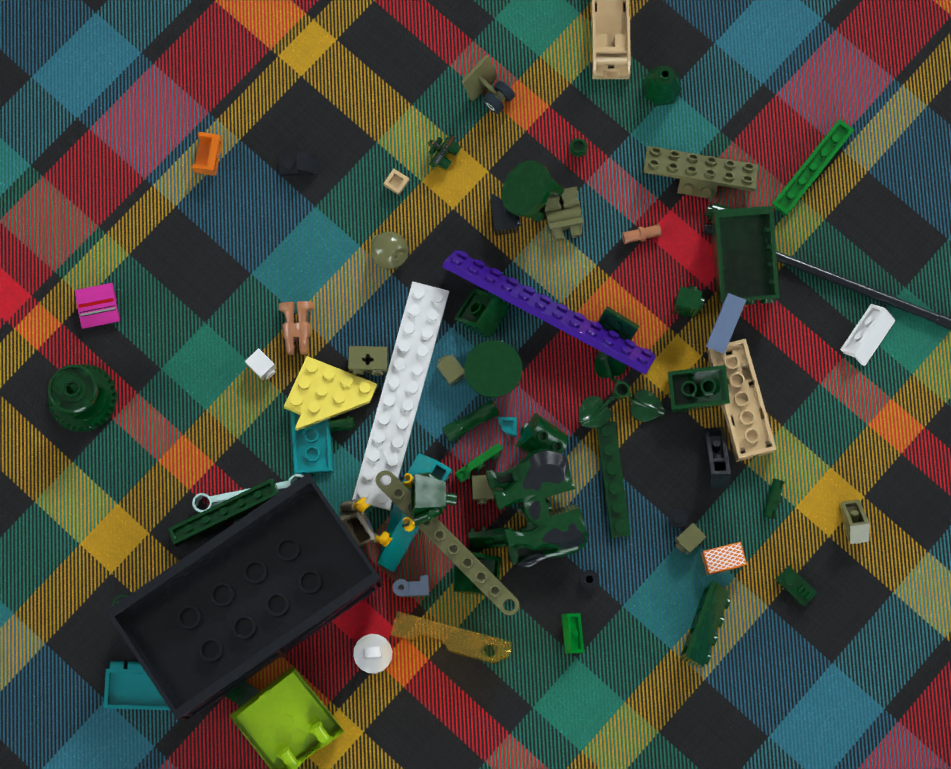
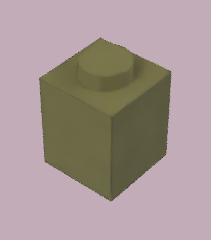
[437,354,465,387]
[674,523,706,555]

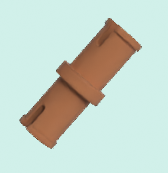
[622,224,661,244]

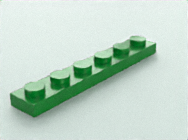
[771,119,854,216]

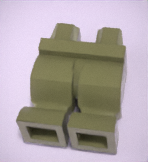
[544,186,583,242]

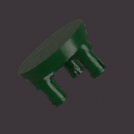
[502,161,564,222]
[464,340,522,399]

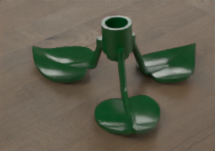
[579,351,665,428]

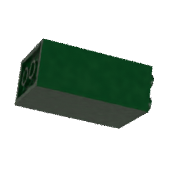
[711,206,779,305]

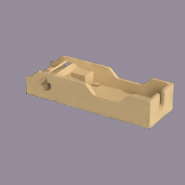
[591,0,631,79]
[707,339,776,462]

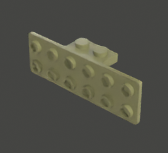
[643,146,758,199]

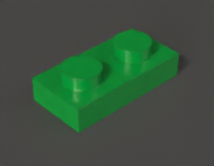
[561,613,584,654]

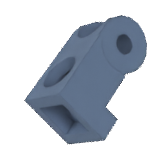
[393,575,430,597]

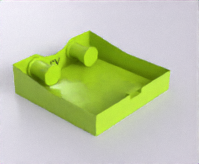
[230,665,344,769]

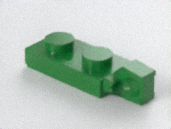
[455,443,503,482]

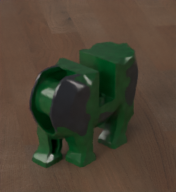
[485,449,588,567]

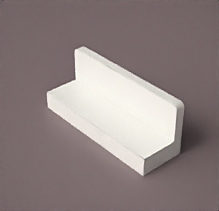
[840,304,895,366]

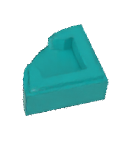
[498,417,517,437]

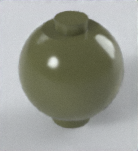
[371,231,409,269]

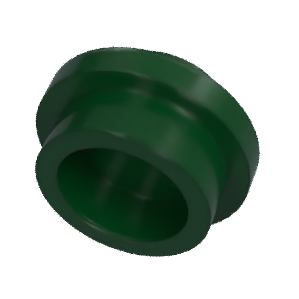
[569,138,588,157]

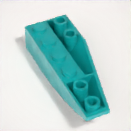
[377,453,452,573]

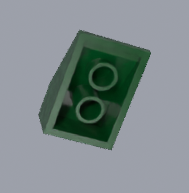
[668,365,730,413]

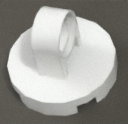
[353,634,393,674]

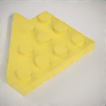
[284,356,377,431]

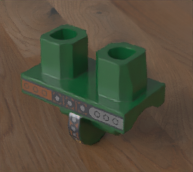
[428,135,461,170]

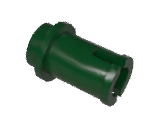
[330,416,355,432]

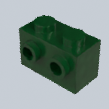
[672,286,705,318]

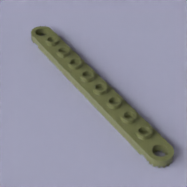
[376,470,520,616]

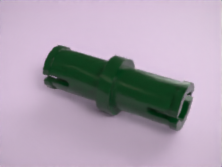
[763,478,785,519]

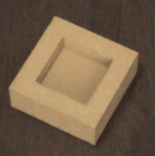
[383,169,410,195]

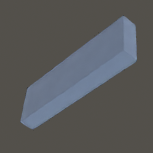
[706,293,746,354]

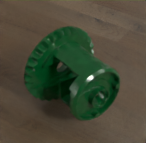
[48,364,117,432]

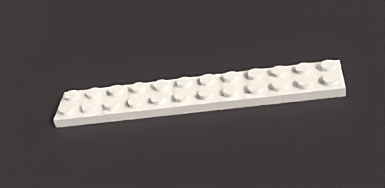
[352,281,449,511]

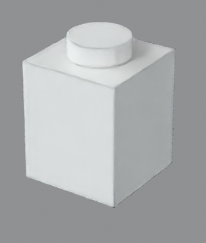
[245,348,276,381]

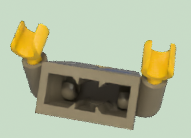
[339,497,392,547]

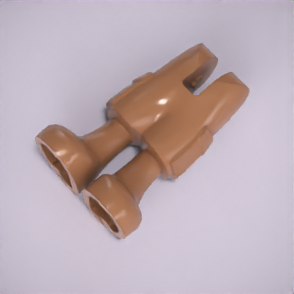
[278,301,314,355]

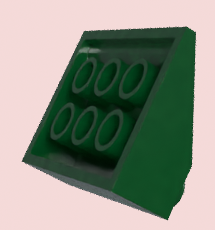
[680,581,731,668]

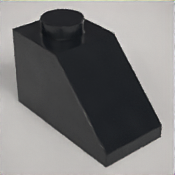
[490,194,521,236]

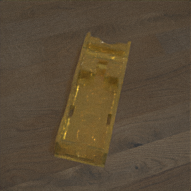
[391,611,512,664]

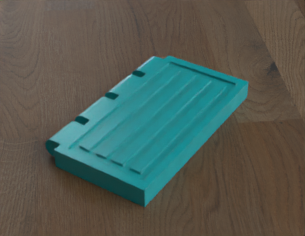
[103,661,170,710]

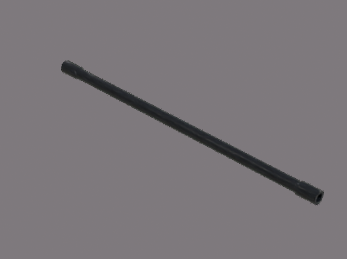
[703,223,951,330]

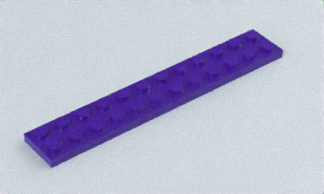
[442,250,656,375]

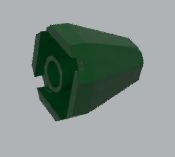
[642,66,682,106]

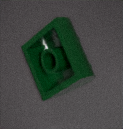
[515,413,568,455]

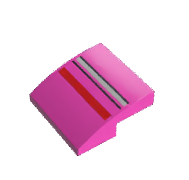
[75,282,120,329]

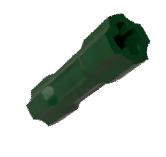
[442,399,499,443]

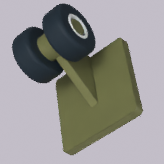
[462,55,515,114]

